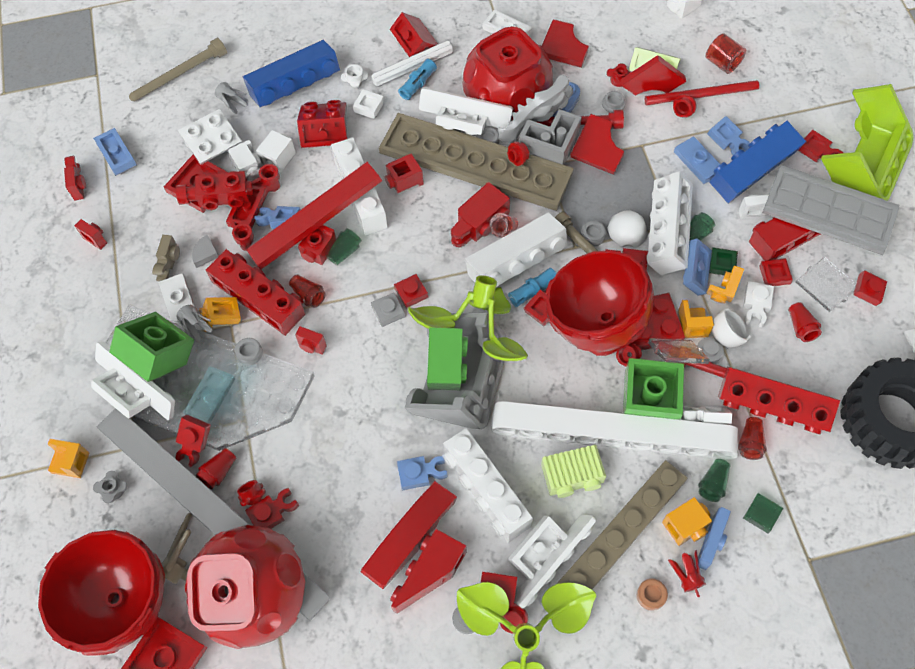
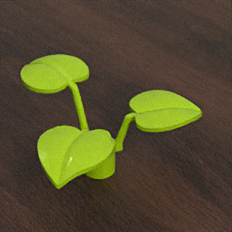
[408,275,528,361]
[457,582,596,669]

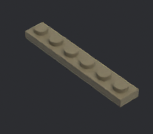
[557,460,688,590]

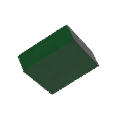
[709,247,738,275]

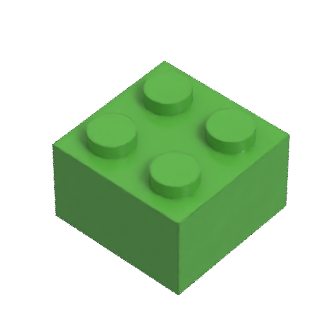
[109,311,194,382]
[427,327,468,391]
[622,358,684,420]

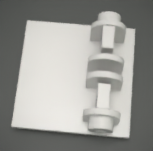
[178,109,242,165]

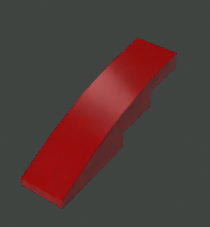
[360,481,457,589]

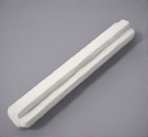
[371,40,453,86]

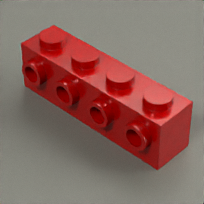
[206,249,305,336]
[718,366,841,434]

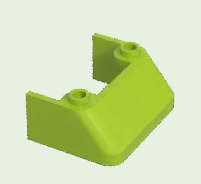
[821,84,914,201]

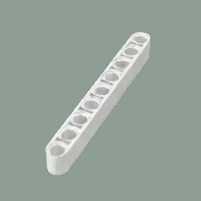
[491,401,738,460]

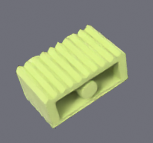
[541,445,606,498]

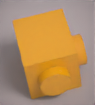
[662,497,712,546]

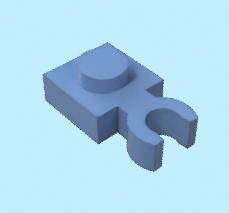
[707,116,750,155]
[255,206,301,229]
[397,456,448,491]

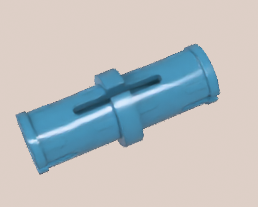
[398,59,437,100]
[508,268,556,307]

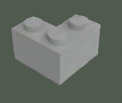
[519,109,581,165]

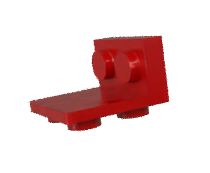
[297,100,348,148]

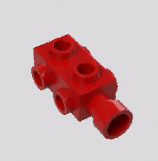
[176,171,253,210]

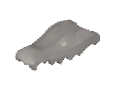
[497,75,573,143]

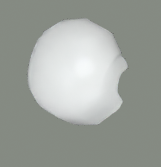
[607,210,647,248]
[712,308,751,348]

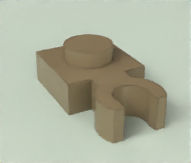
[152,234,180,281]

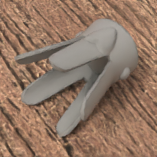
[215,82,247,114]
[176,305,213,342]

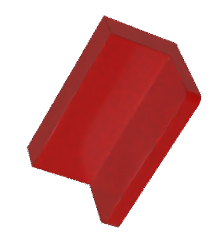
[390,12,438,57]

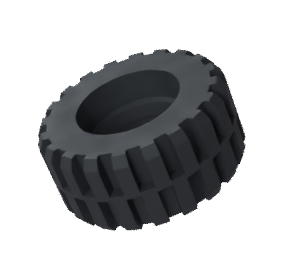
[840,357,915,469]

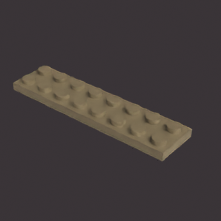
[379,113,574,211]

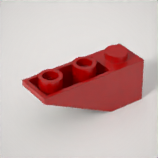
[390,529,467,614]

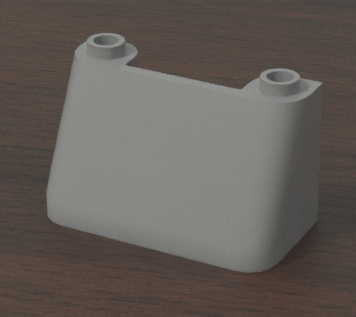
[405,312,506,429]

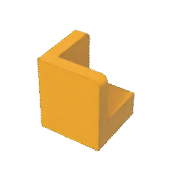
[678,300,714,338]
[48,439,90,478]

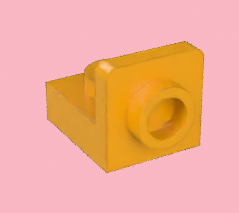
[707,266,744,304]
[199,297,241,332]

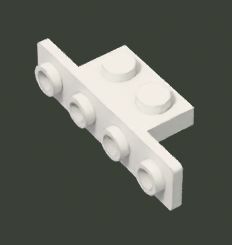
[419,87,513,135]
[91,341,175,420]
[508,515,597,609]

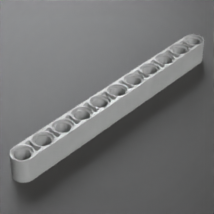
[97,408,330,621]

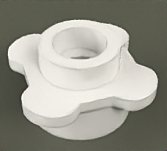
[341,64,368,88]

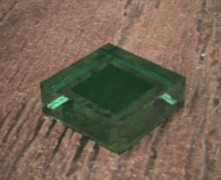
[743,493,784,534]

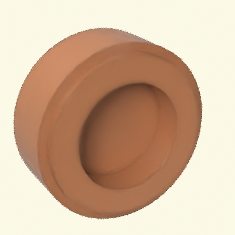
[637,579,668,611]

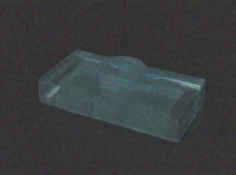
[183,366,235,424]

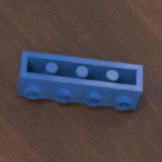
[242,40,340,107]
[710,120,806,204]

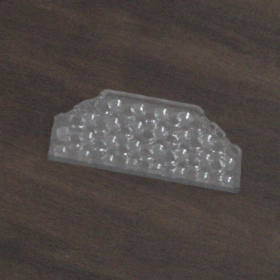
[105,305,315,451]

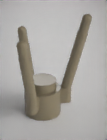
[161,513,192,584]

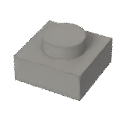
[371,293,405,327]

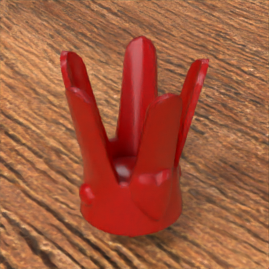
[668,550,706,597]

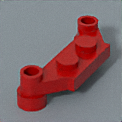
[226,164,280,251]

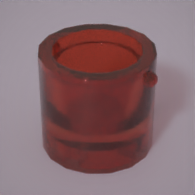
[705,33,747,74]

